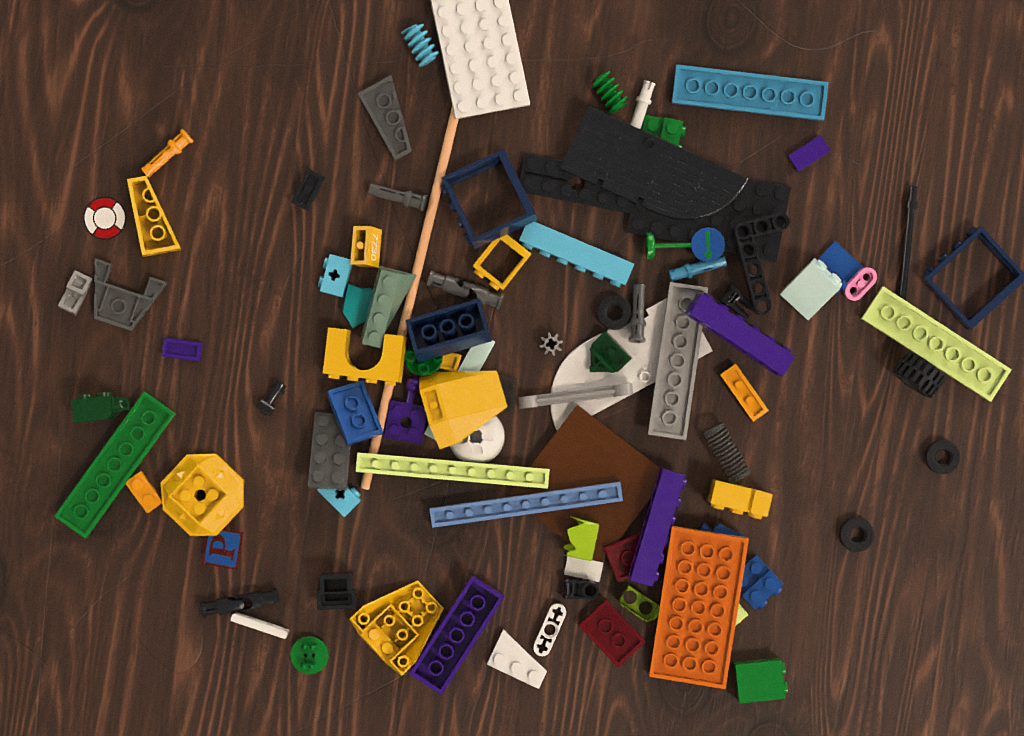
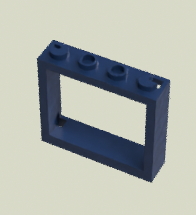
[441,149,537,249]
[921,226,1024,330]

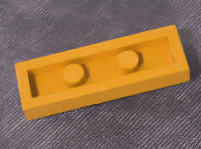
[720,364,769,422]

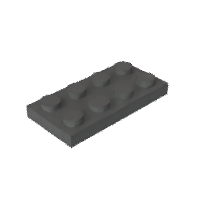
[308,412,351,491]

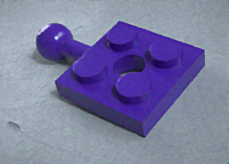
[384,377,427,445]

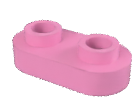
[843,267,877,301]

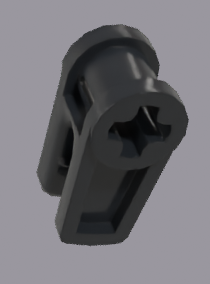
[718,284,753,321]

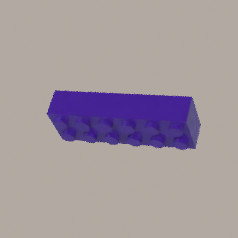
[409,574,504,695]

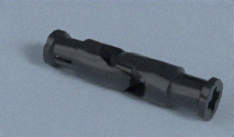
[200,588,280,618]

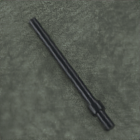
[898,185,918,301]

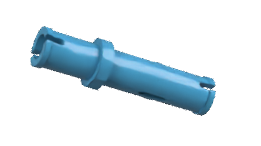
[668,255,727,282]

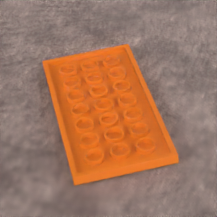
[649,526,749,689]

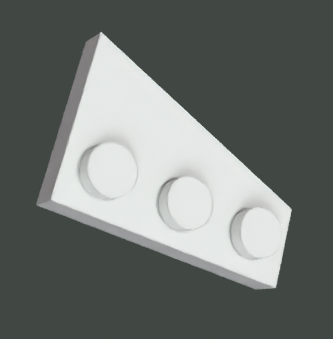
[487,629,547,689]

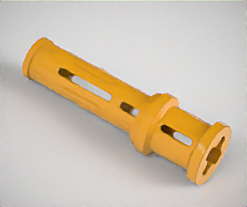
[141,128,194,178]

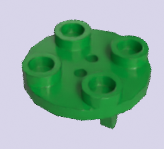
[290,636,329,675]

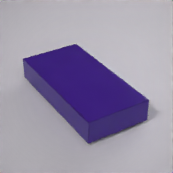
[788,135,831,172]
[161,337,203,362]

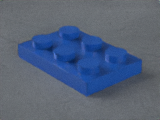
[326,380,383,446]

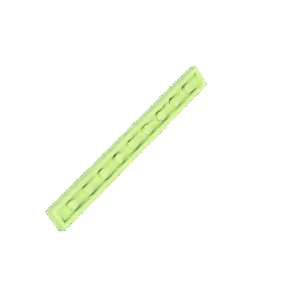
[356,452,550,488]

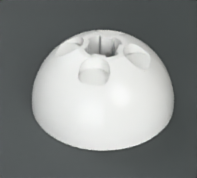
[450,416,505,463]

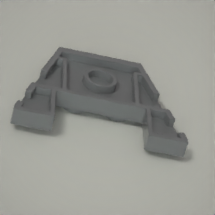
[94,258,168,331]

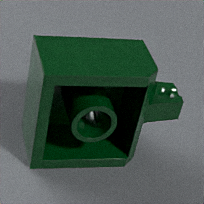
[71,392,130,423]

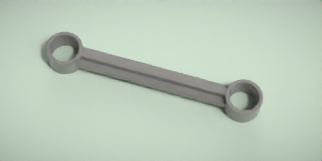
[518,383,633,409]

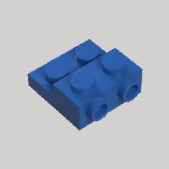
[740,554,783,609]

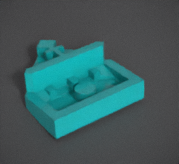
[342,283,373,328]

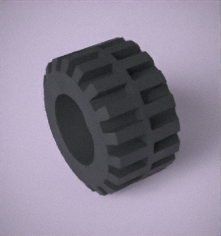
[893,351,946,398]

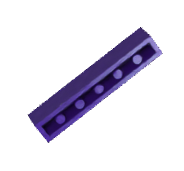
[685,293,795,376]
[628,467,686,587]

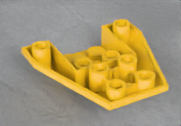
[419,371,508,449]
[349,581,444,676]

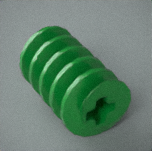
[592,70,629,114]

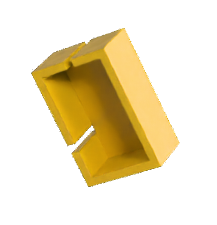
[707,479,773,519]

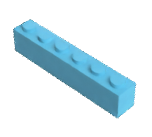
[519,222,634,288]

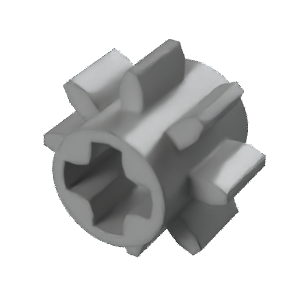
[540,332,563,356]

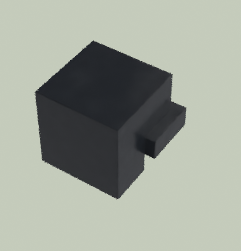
[317,572,357,610]

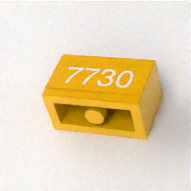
[350,226,382,268]

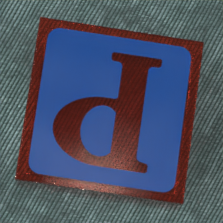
[202,529,244,570]

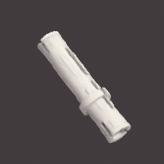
[630,80,655,129]

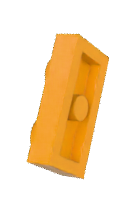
[126,471,162,514]

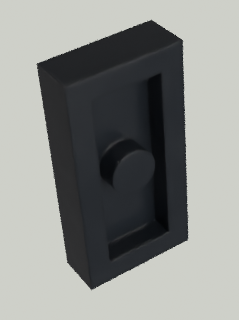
[291,168,326,211]

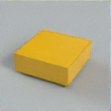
[440,353,462,371]

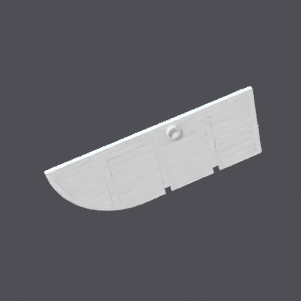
[550,298,712,430]

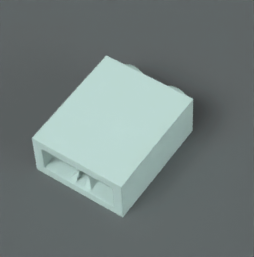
[780,258,842,320]

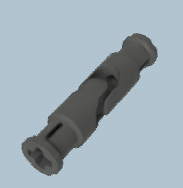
[426,270,504,310]

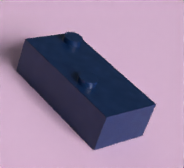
[406,298,492,363]

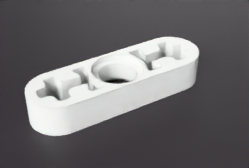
[533,603,566,656]

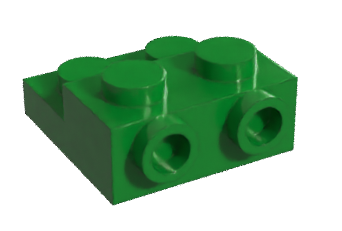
[642,115,686,148]

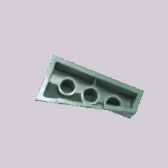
[360,266,417,348]

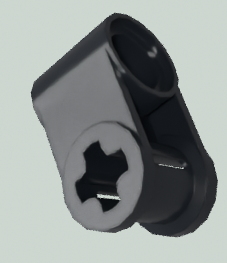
[562,578,599,600]

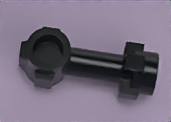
[257,380,287,416]

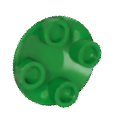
[404,344,443,376]

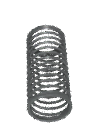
[702,422,751,484]

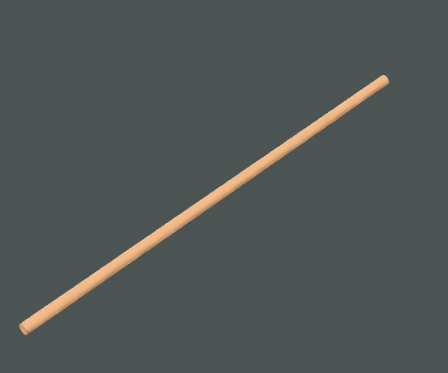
[360,107,459,490]

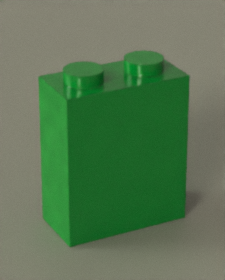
[733,657,788,704]

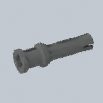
[368,183,427,212]
[628,284,646,343]

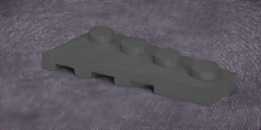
[358,75,412,161]

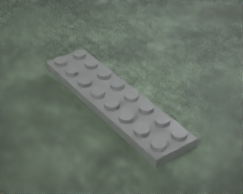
[647,282,708,440]

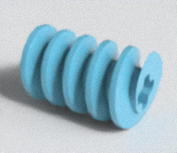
[401,24,439,67]

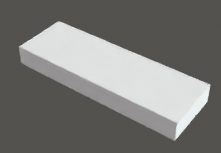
[230,612,289,639]

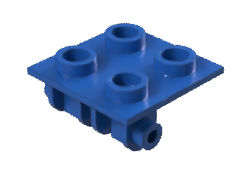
[817,241,863,295]

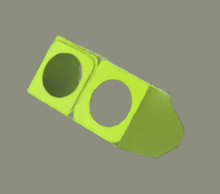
[563,516,599,561]
[617,584,660,622]

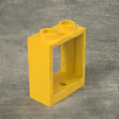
[473,235,531,291]

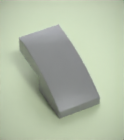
[58,270,93,315]

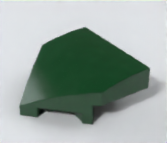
[590,331,632,373]

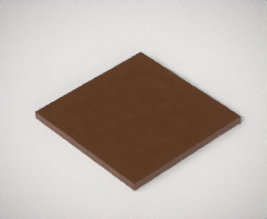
[508,405,660,562]

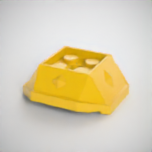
[161,454,244,536]

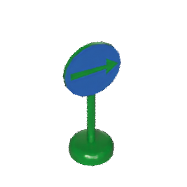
[645,227,725,262]

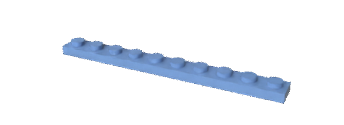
[430,481,623,528]

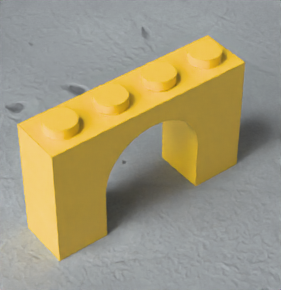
[323,327,407,386]

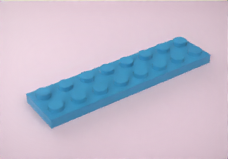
[671,64,829,121]

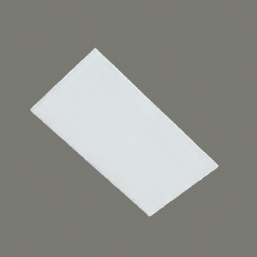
[564,557,603,582]

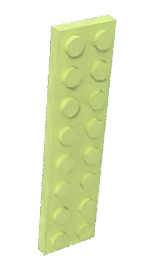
[861,286,1012,402]

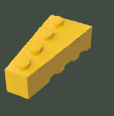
[127,176,181,257]

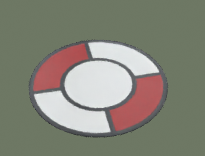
[83,197,126,240]

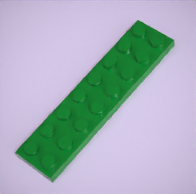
[54,391,176,539]

